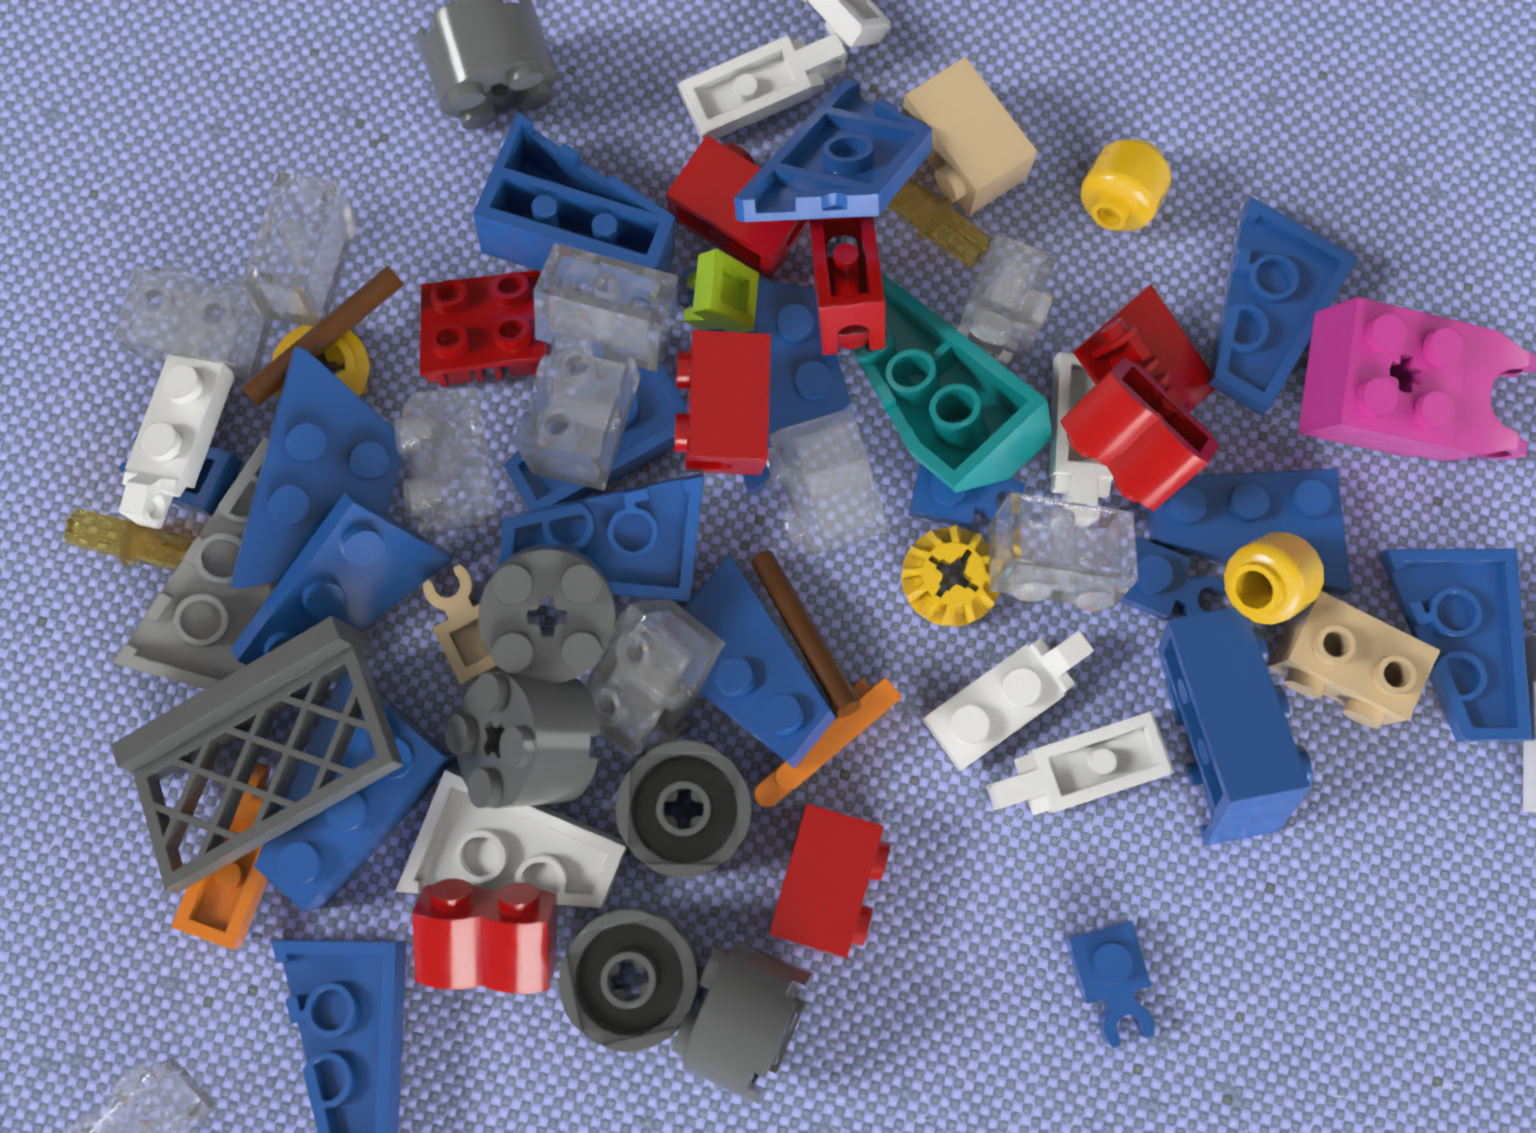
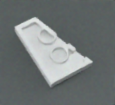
[395,767,628,908]

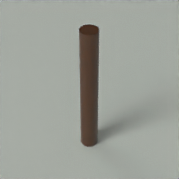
[241,266,404,406]
[751,550,861,717]

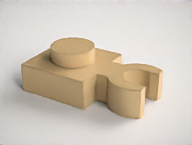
[423,564,500,687]

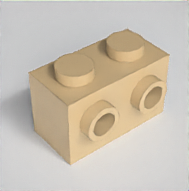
[901,56,1038,216]
[1268,591,1440,728]

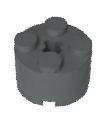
[416,0,557,130]
[478,543,615,684]
[445,672,600,808]
[615,740,752,878]
[559,907,701,1052]
[672,941,814,1105]

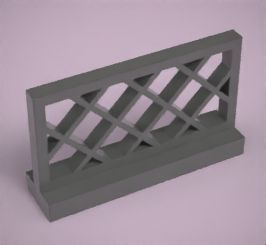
[111,616,403,893]

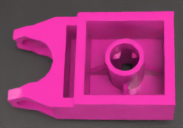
[1298,297,1536,462]

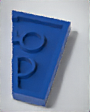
[1208,196,1358,416]
[503,326,687,510]
[1146,468,1352,596]
[499,473,704,602]
[231,492,453,665]
[1379,548,1533,742]
[648,554,836,769]
[271,939,407,1133]

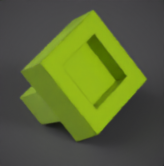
[683,248,759,333]

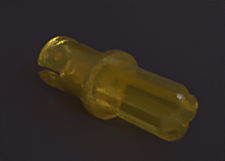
[887,178,992,267]
[64,509,197,572]

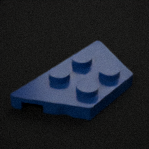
[734,78,932,222]
[682,267,851,496]
[229,346,407,589]

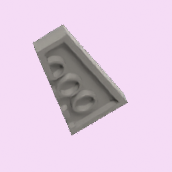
[112,438,280,689]

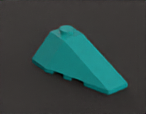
[851,272,1053,493]

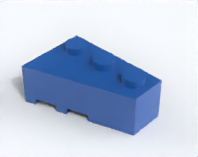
[473,112,675,307]
[1158,607,1313,846]
[254,672,457,911]

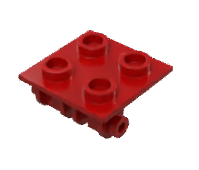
[420,270,552,388]
[1073,284,1215,412]

